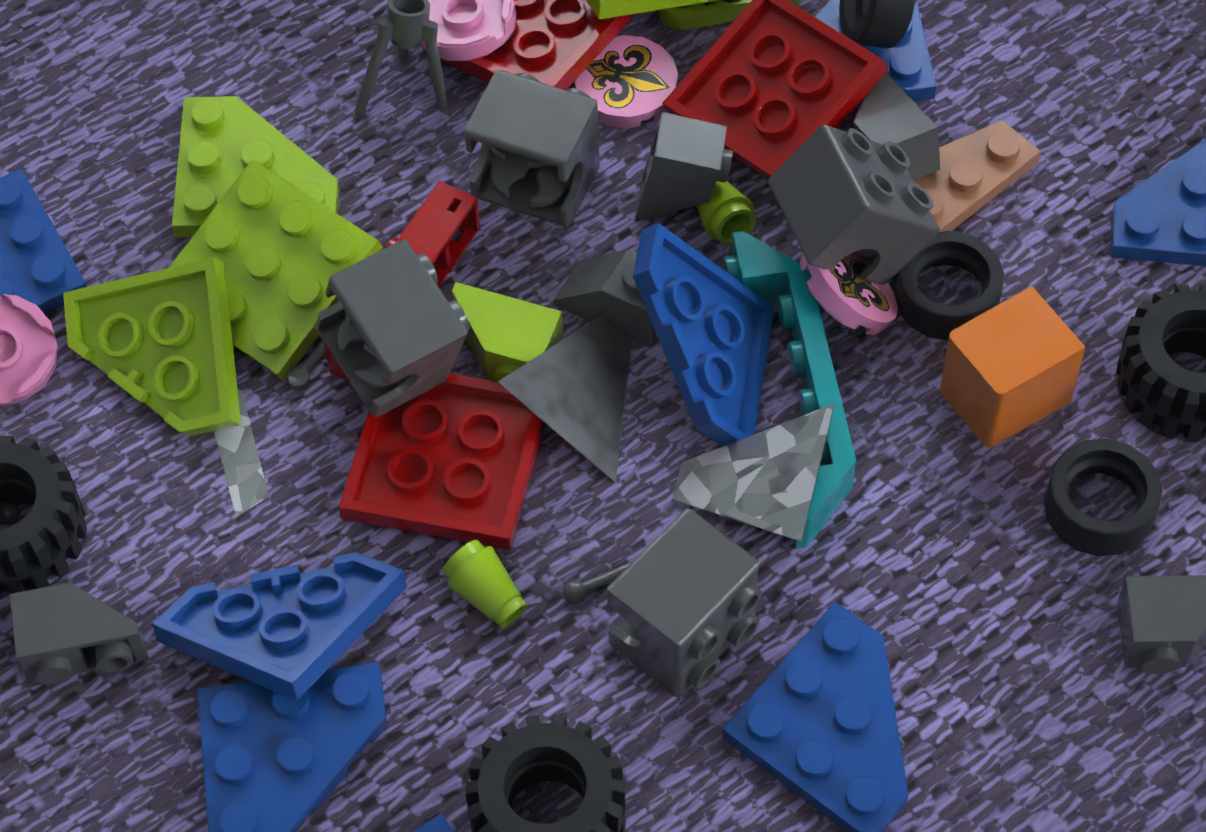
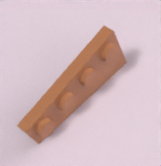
[894,120,1041,276]

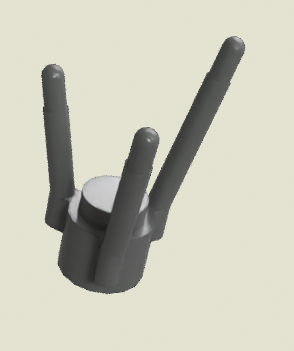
[355,0,447,117]

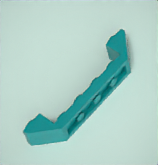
[723,231,856,549]

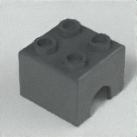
[464,70,600,227]
[768,125,940,285]
[315,240,469,418]
[607,508,762,697]

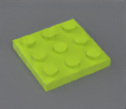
[170,159,384,381]

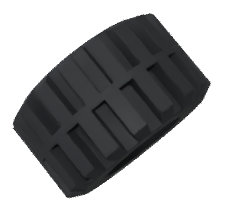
[1116,284,1206,442]
[0,436,87,598]
[465,714,626,832]

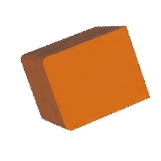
[940,286,1086,448]

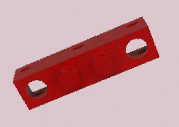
[324,181,480,383]

